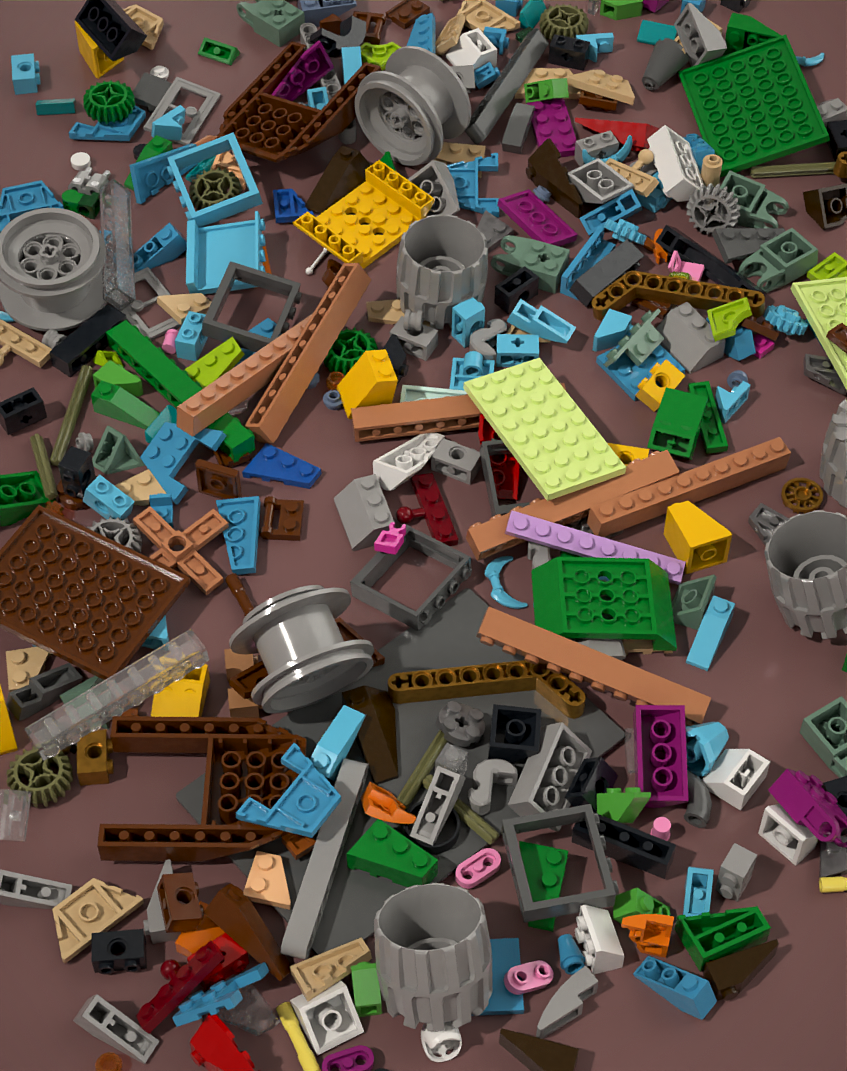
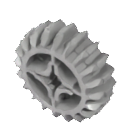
[686,183,740,236]
[87,515,142,554]

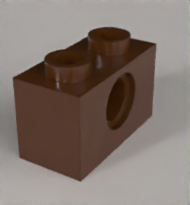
[157,872,204,933]

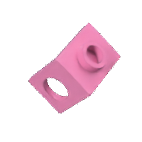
[668,251,705,281]

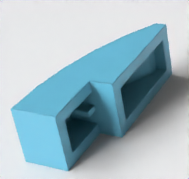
[507,299,576,343]

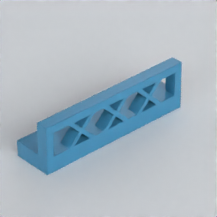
[560,226,616,300]

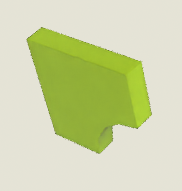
[360,42,401,71]
[707,297,752,342]

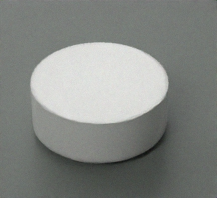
[71,152,91,171]

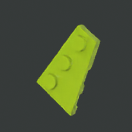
[184,336,245,389]

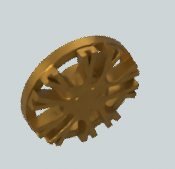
[781,478,823,514]

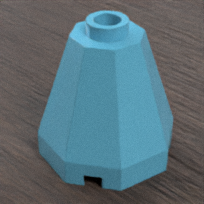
[686,722,729,776]

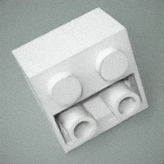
[446,28,497,71]
[702,749,770,811]
[575,905,624,975]

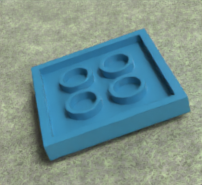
[596,344,685,402]

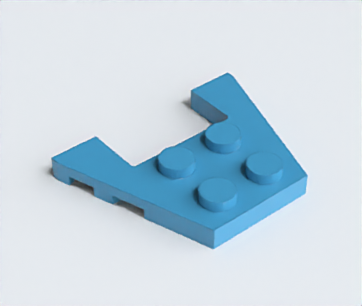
[69,105,146,141]
[447,153,499,217]
[0,180,64,233]
[140,422,226,505]
[236,743,341,838]
[172,962,269,1027]

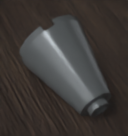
[642,38,689,90]

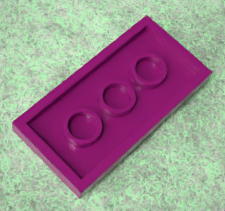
[527,99,577,157]
[497,189,578,246]

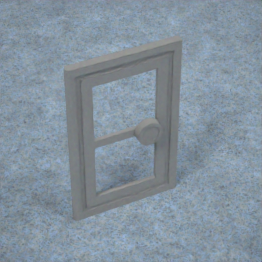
[143,77,221,145]
[109,267,182,340]

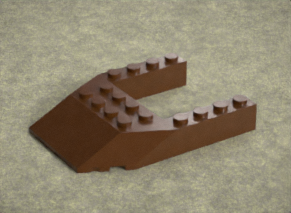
[216,41,382,163]
[97,716,307,862]

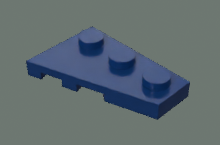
[242,443,321,489]

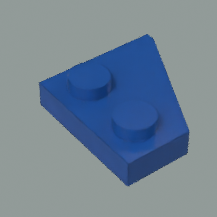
[273,189,314,223]

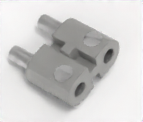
[68,166,111,196]

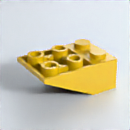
[151,659,210,717]

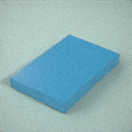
[471,938,524,1016]

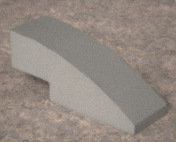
[536,966,598,1039]

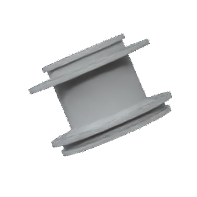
[355,46,471,166]
[0,208,111,331]
[229,585,374,713]

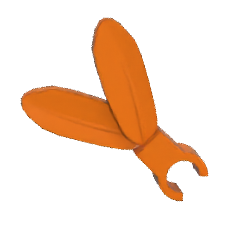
[640,228,668,264]

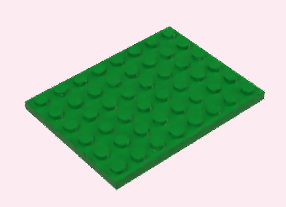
[678,34,830,178]

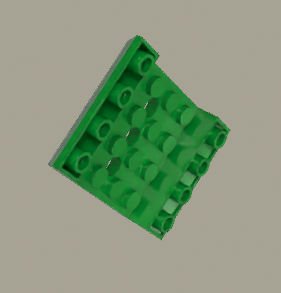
[531,557,677,651]

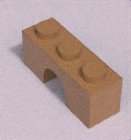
[224,649,263,718]

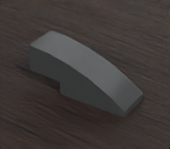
[502,103,535,154]
[6,663,83,721]

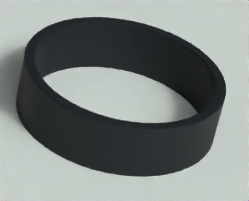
[405,800,460,855]

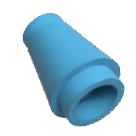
[558,934,585,975]

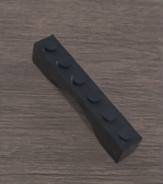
[656,225,766,296]

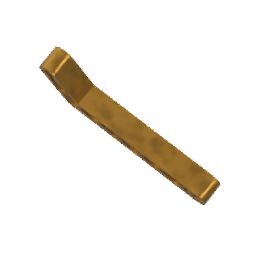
[592,271,765,321]
[388,660,586,719]

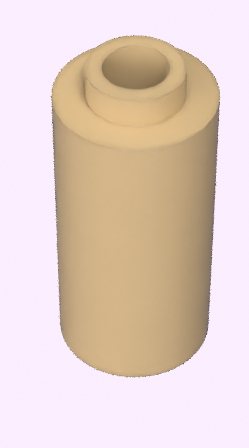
[701,154,723,187]

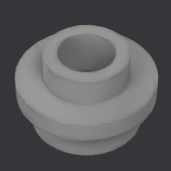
[76,432,94,452]

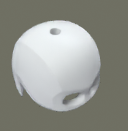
[421,1021,462,1062]

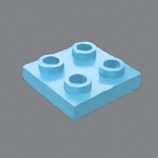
[450,351,495,391]

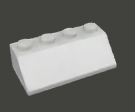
[647,125,704,202]

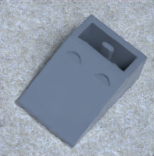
[297,0,357,27]

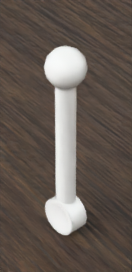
[305,248,329,275]

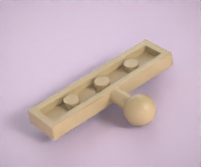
[606,149,659,198]
[0,319,52,368]

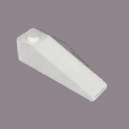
[373,433,445,491]

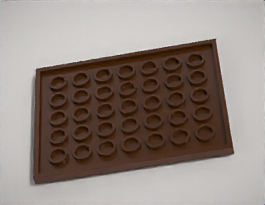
[0,505,191,684]

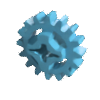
[604,218,647,245]
[763,305,808,335]

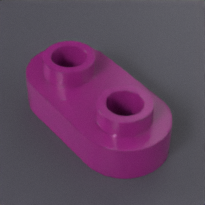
[322,1045,374,1071]

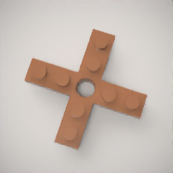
[133,506,229,596]

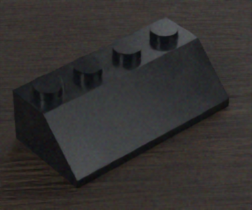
[75,0,147,61]

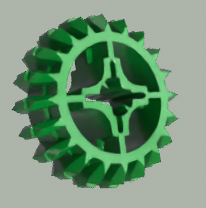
[83,79,135,124]
[323,327,378,377]

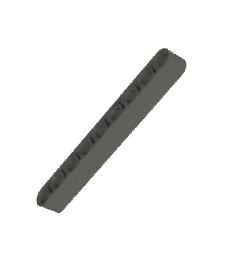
[465,28,549,144]

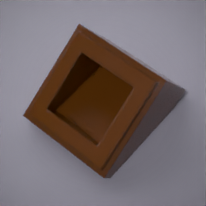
[319,14,342,35]

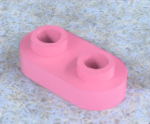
[455,848,501,889]
[504,960,553,995]

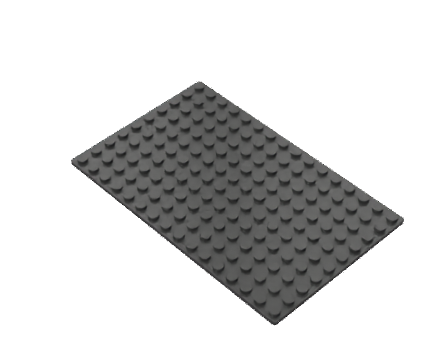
[176,588,625,955]

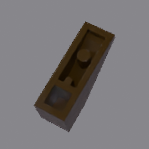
[703,939,779,1001]
[499,1028,579,1071]

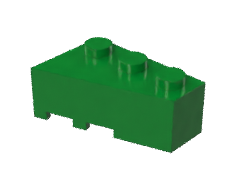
[346,819,438,887]
[519,841,568,932]
[674,906,771,972]

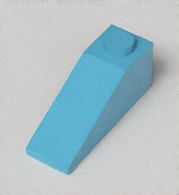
[686,595,735,671]
[310,705,366,782]

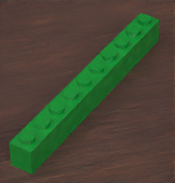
[106,320,256,463]

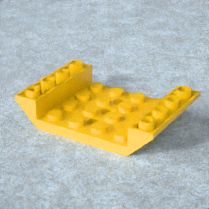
[293,160,435,268]

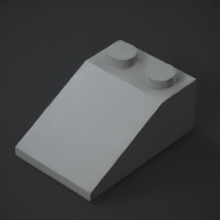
[674,3,727,67]
[567,158,634,204]
[408,160,460,216]

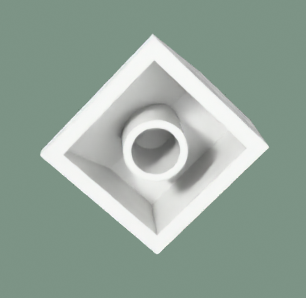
[758,804,818,866]
[290,980,364,1056]

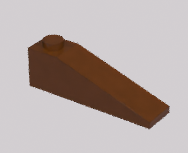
[203,883,291,981]

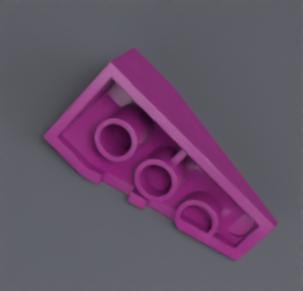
[272,41,334,101]

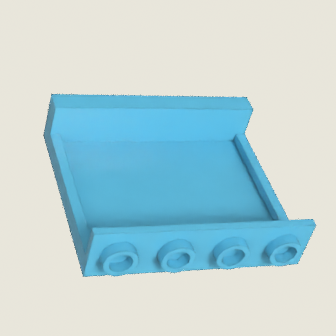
[186,211,266,295]

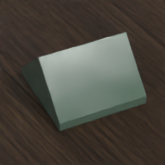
[672,574,717,630]

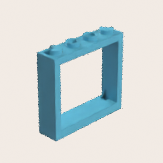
[167,132,263,228]

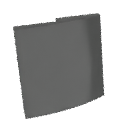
[133,73,180,115]

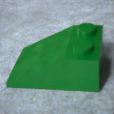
[0,471,56,527]

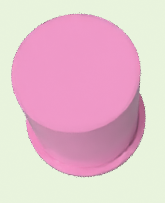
[162,329,179,354]
[650,817,671,841]

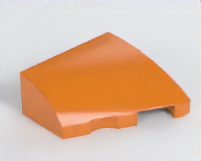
[360,782,416,824]
[175,901,225,957]
[621,914,674,958]

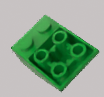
[723,12,782,56]
[647,387,708,461]

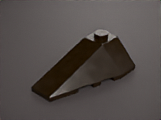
[526,138,583,218]
[305,145,371,215]
[803,183,847,229]
[341,685,398,785]

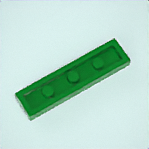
[687,381,728,454]

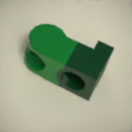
[62,189,102,219]

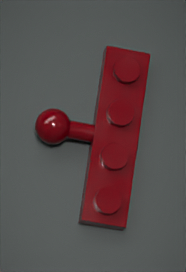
[396,473,459,546]
[136,940,224,1034]

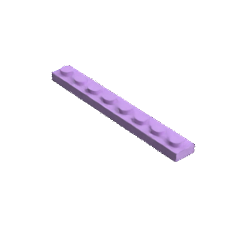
[505,511,686,585]

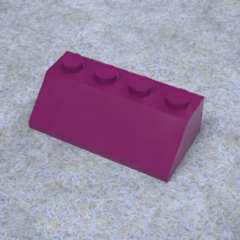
[633,705,689,808]

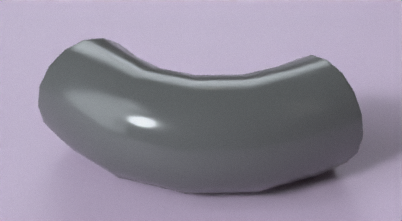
[684,770,712,828]

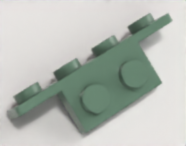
[603,308,664,367]

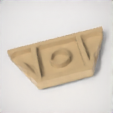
[457,0,521,33]
[123,4,164,50]
[515,68,581,99]
[566,70,635,105]
[52,878,144,964]

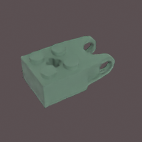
[236,0,305,47]
[711,170,789,228]
[739,228,818,293]
[491,235,570,294]
[799,696,847,778]

